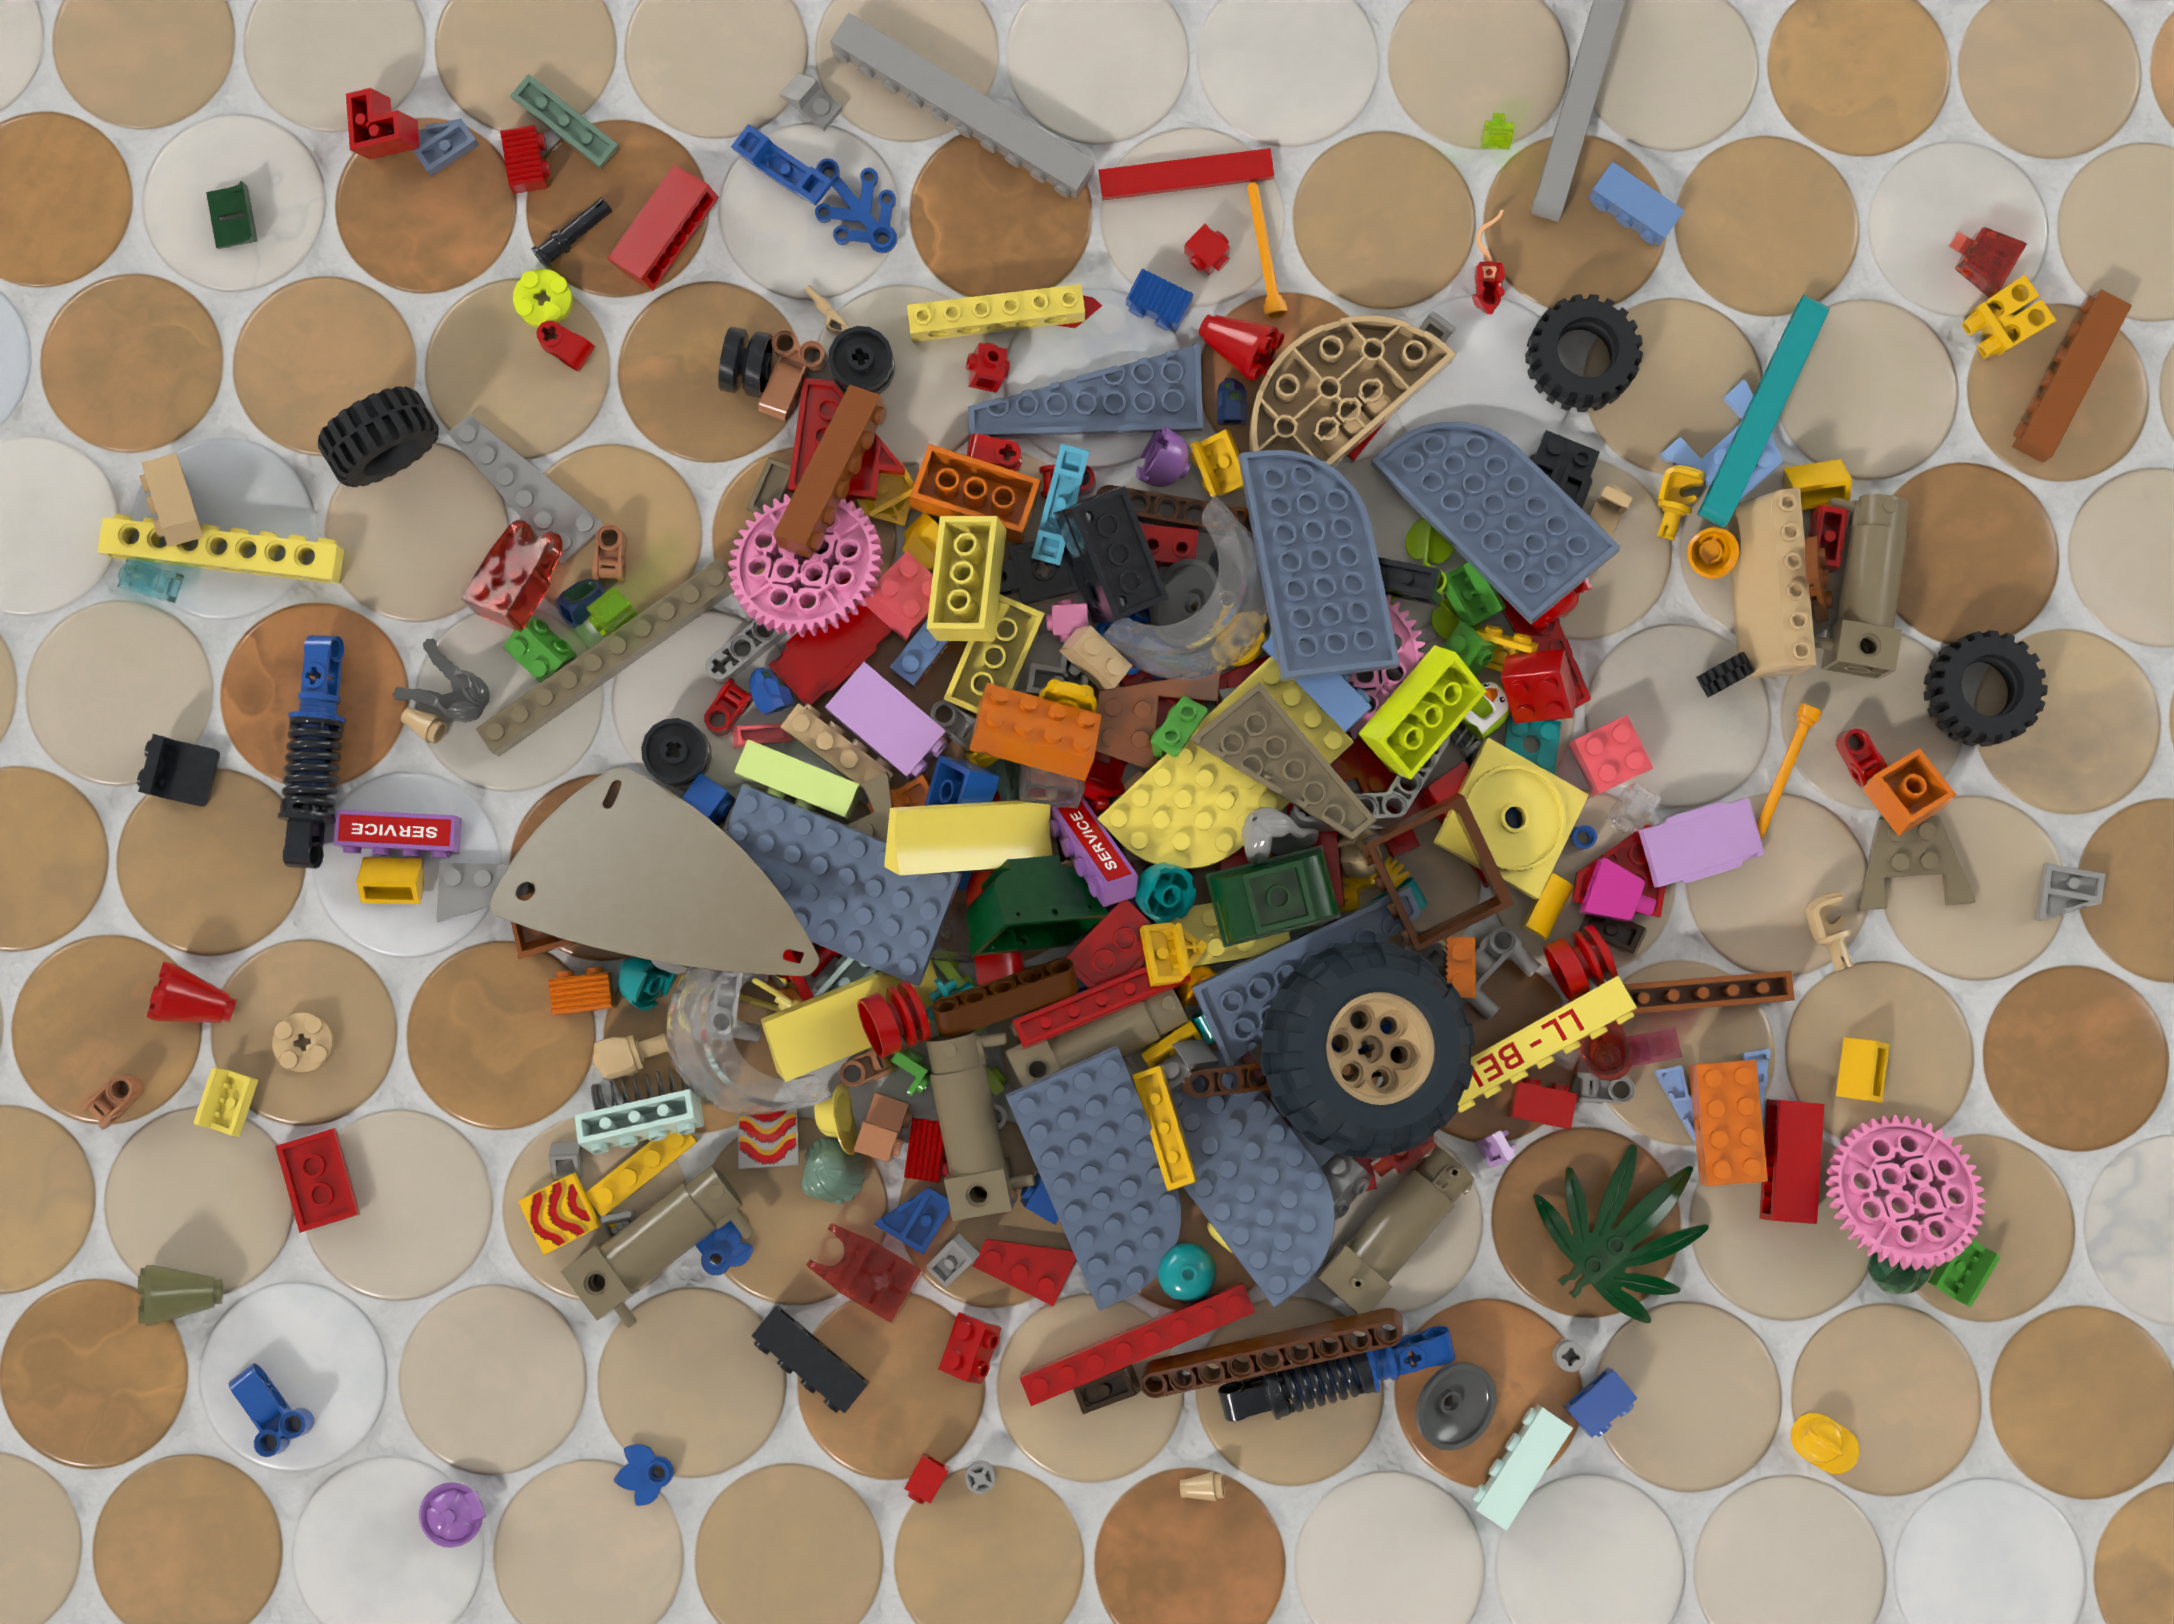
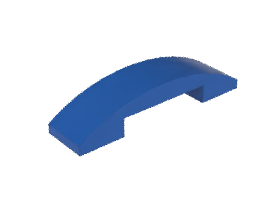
[731,124,834,206]

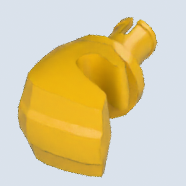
[1656,465,1706,541]

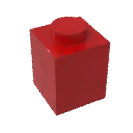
[904,1453,950,1504]

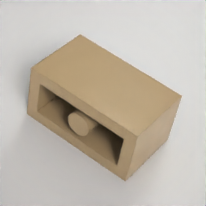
[1059,625,1132,690]

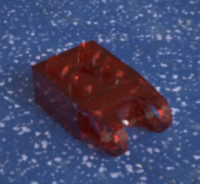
[460,520,563,632]
[806,1223,925,1324]

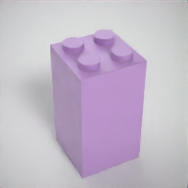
[825,662,949,782]

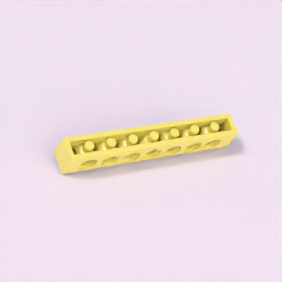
[97,514,344,584]

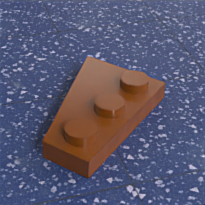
[1805,536,1834,622]

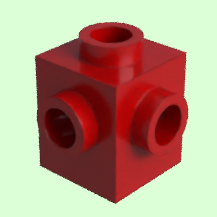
[966,343,1010,393]

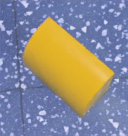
[1783,459,1852,510]
[356,857,424,904]
[1520,873,1574,941]
[1836,1037,1890,1103]

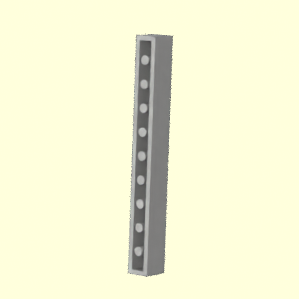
[830,12,1095,200]

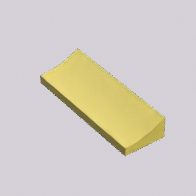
[884,799,1053,876]
[761,959,944,1082]

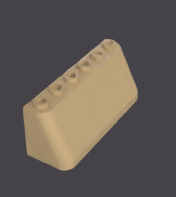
[1726,488,1816,678]

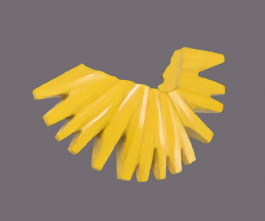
[1339,856,1410,913]

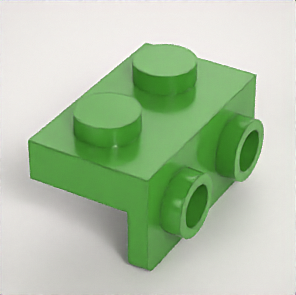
[1443,562,1506,627]
[503,616,576,683]
[1443,622,1498,680]
[1150,695,1208,759]
[891,1048,931,1096]
[1928,1239,2000,1307]

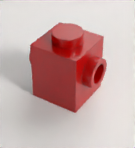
[1184,223,1230,275]

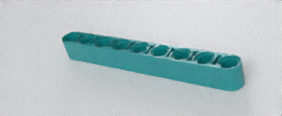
[1697,295,1830,528]

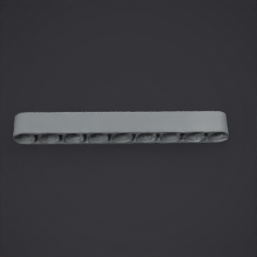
[1530,0,1625,222]

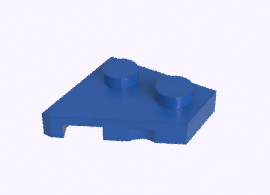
[874,1187,950,1255]

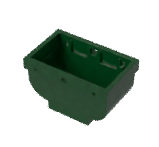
[1204,845,1341,948]
[966,855,1108,956]

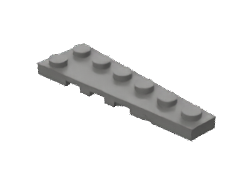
[447,414,605,565]

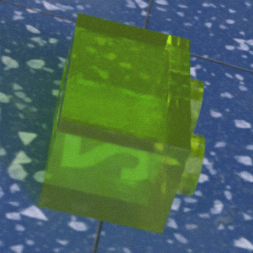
[586,586,638,637]

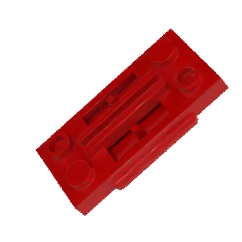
[768,596,893,706]

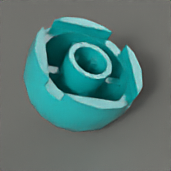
[1135,862,1196,924]
[618,956,676,1011]
[1157,1242,1217,1303]

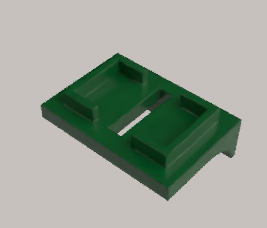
[206,181,258,249]

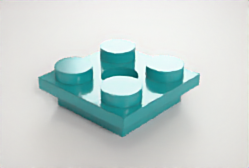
[1504,715,1561,774]

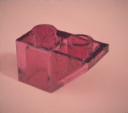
[1610,1028,1682,1069]

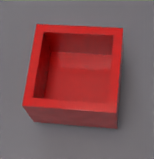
[1501,649,1577,724]

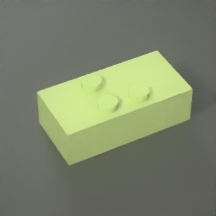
[734,739,863,823]

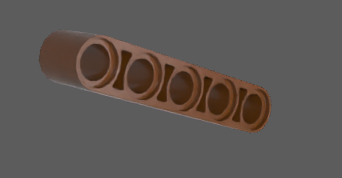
[932,958,1079,1038]

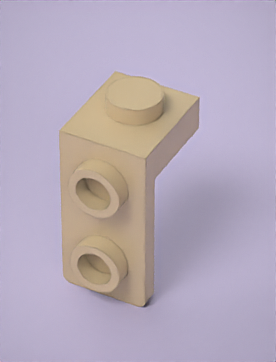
[1589,485,1633,537]

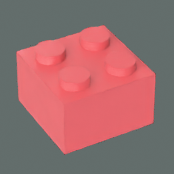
[864,551,933,642]
[1568,715,1653,797]

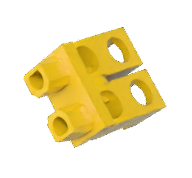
[1961,274,2057,359]

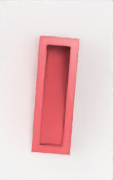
[732,723,793,748]

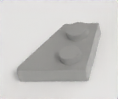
[2035,863,2106,921]

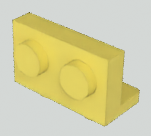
[194,1067,258,1137]

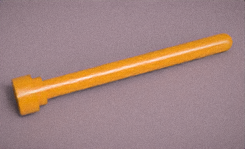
[1247,182,1288,318]
[1756,703,1822,838]

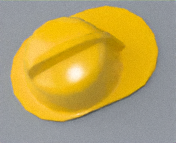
[1790,1413,1859,1474]

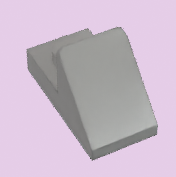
[780,73,842,131]
[1158,1038,1219,1095]
[925,1233,980,1288]

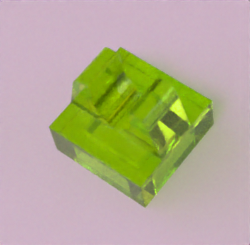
[1481,113,1514,150]

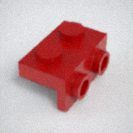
[938,1312,1002,1384]

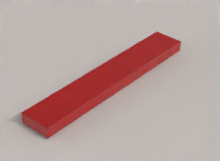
[1098,148,1274,201]
[1012,966,1191,1050]

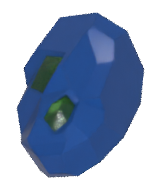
[749,667,794,715]

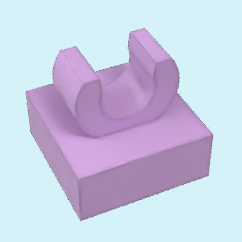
[1476,1130,1517,1168]

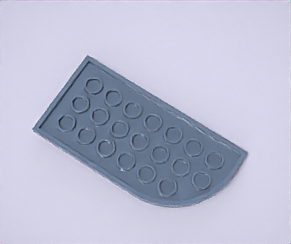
[1371,421,1620,624]
[1238,450,1400,681]
[727,784,962,986]
[1005,1046,1181,1310]
[1172,1049,1335,1308]

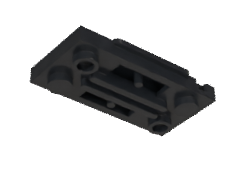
[1530,430,1600,509]

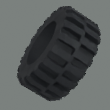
[1525,294,1643,412]
[318,386,439,487]
[1923,630,2048,747]

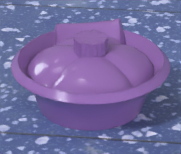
[419,1482,486,1548]

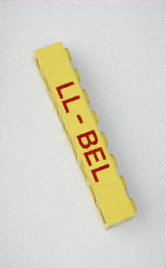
[1457,976,1637,1113]

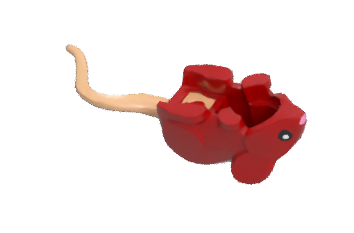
[1472,209,1505,315]

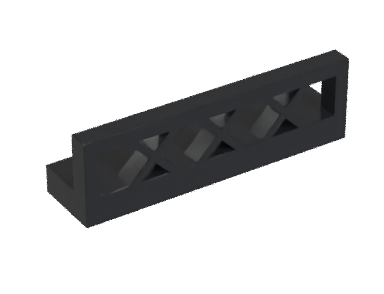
[1378,557,1442,606]

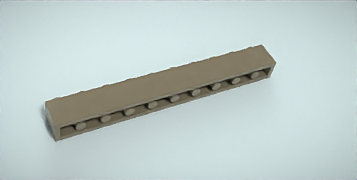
[476,558,735,757]

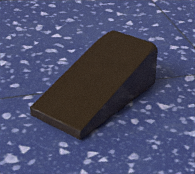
[1578,915,1647,957]
[1073,1364,1142,1414]

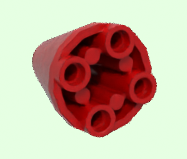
[1199,314,1285,381]
[146,961,237,1023]

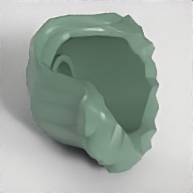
[801,1137,866,1205]

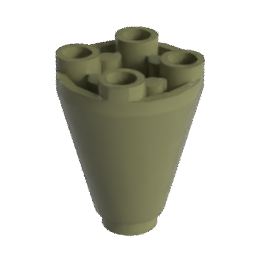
[138,1265,223,1326]

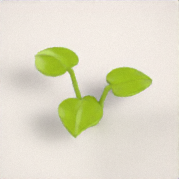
[1390,517,1480,640]

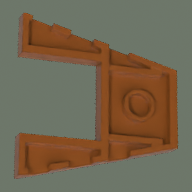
[1096,671,1220,770]

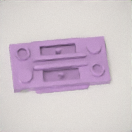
[1638,798,1765,888]

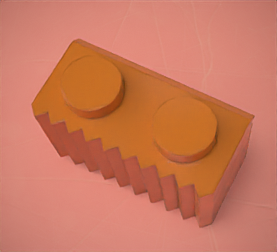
[1443,937,1476,998]
[548,967,616,1015]

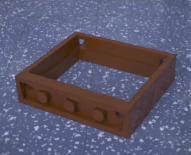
[1361,793,1515,952]

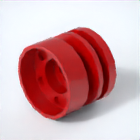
[1543,924,1618,1002]
[857,980,931,1059]

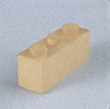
[139,453,204,547]

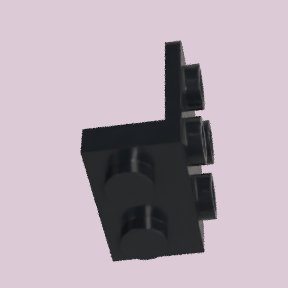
[137,734,220,807]

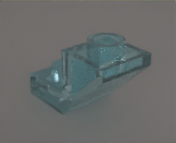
[117,559,184,603]

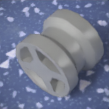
[1552,1339,1586,1372]
[965,1460,996,1494]

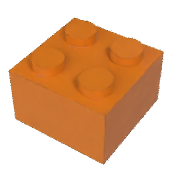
[1862,748,1956,836]

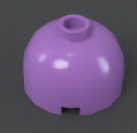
[1136,426,1190,487]

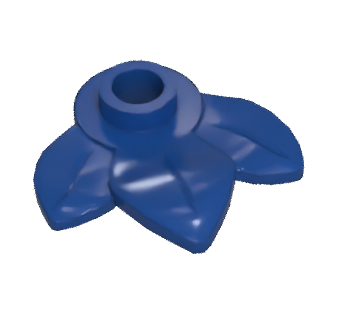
[695,1221,753,1276]
[614,1444,674,1506]

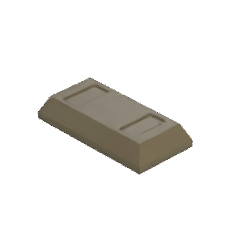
[746,456,791,515]

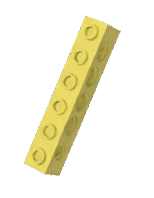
[907,284,1085,342]

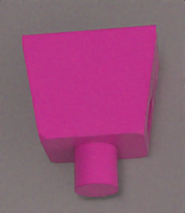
[1579,858,1656,922]

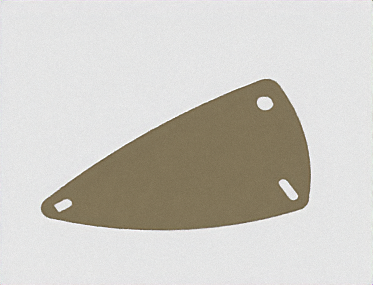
[490,767,819,976]

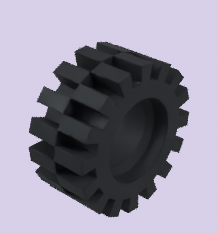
[1696,651,1755,698]

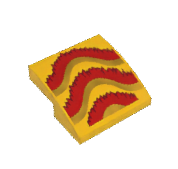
[518,1172,601,1255]

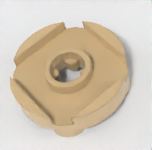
[272,1013,335,1072]

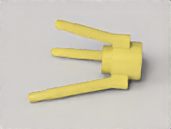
[739,975,801,1012]

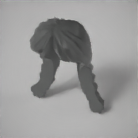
[393,638,490,723]

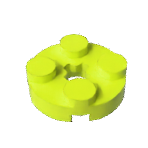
[513,269,573,328]

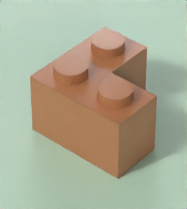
[853,1092,914,1162]

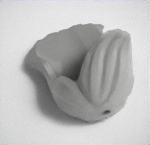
[1242,807,1319,864]

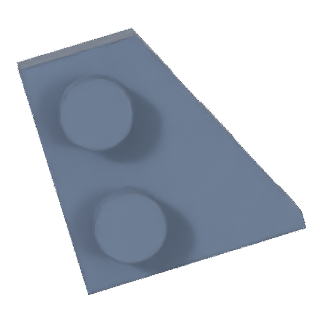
[413,119,479,177]

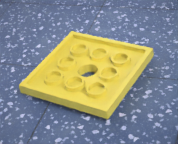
[1433,738,1589,900]

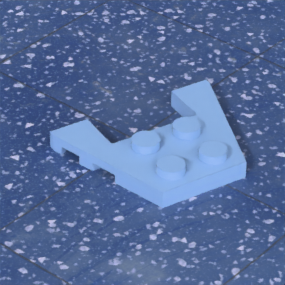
[1659,380,1784,500]
[1654,1048,1771,1146]

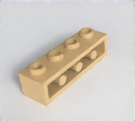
[780,703,894,791]

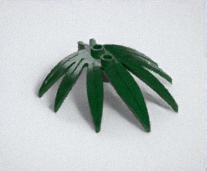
[1533,1144,1709,1324]

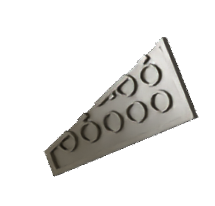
[1190,682,1376,841]

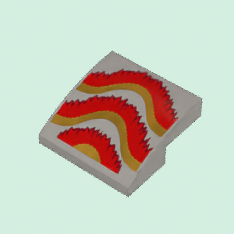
[738,1105,800,1169]

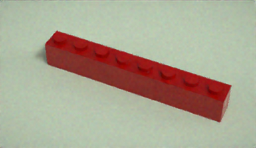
[1020,1281,1255,1407]

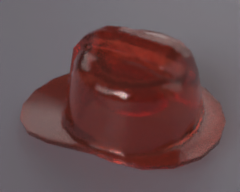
[1579,1021,1634,1081]

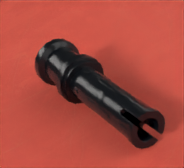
[531,197,613,269]

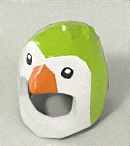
[1461,682,1510,740]

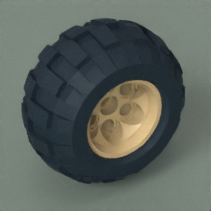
[1260,942,1475,1158]

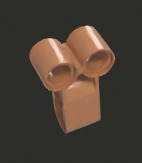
[758,329,828,422]

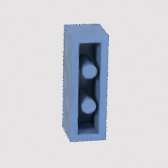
[1588,161,1685,246]

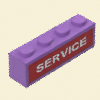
[1049,797,1138,907]
[334,810,462,858]

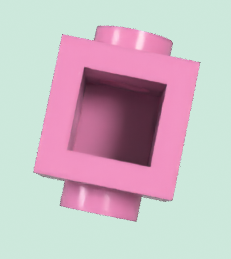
[1046,600,1088,643]

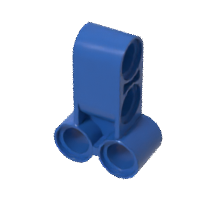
[228,1363,314,1457]

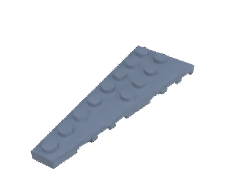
[968,344,1203,437]
[1191,886,1421,1067]

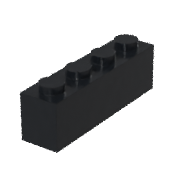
[752,1305,870,1414]

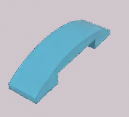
[1031,443,1090,565]

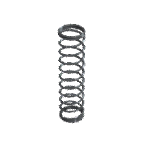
[591,1058,724,1110]

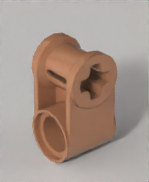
[592,524,627,582]
[839,1049,898,1088]
[82,1075,143,1130]

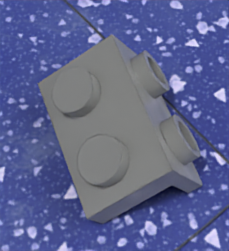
[1321,1153,1372,1221]

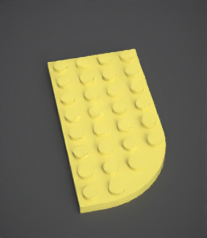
[1097,656,1354,869]

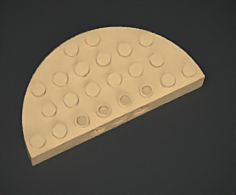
[1249,316,1456,467]

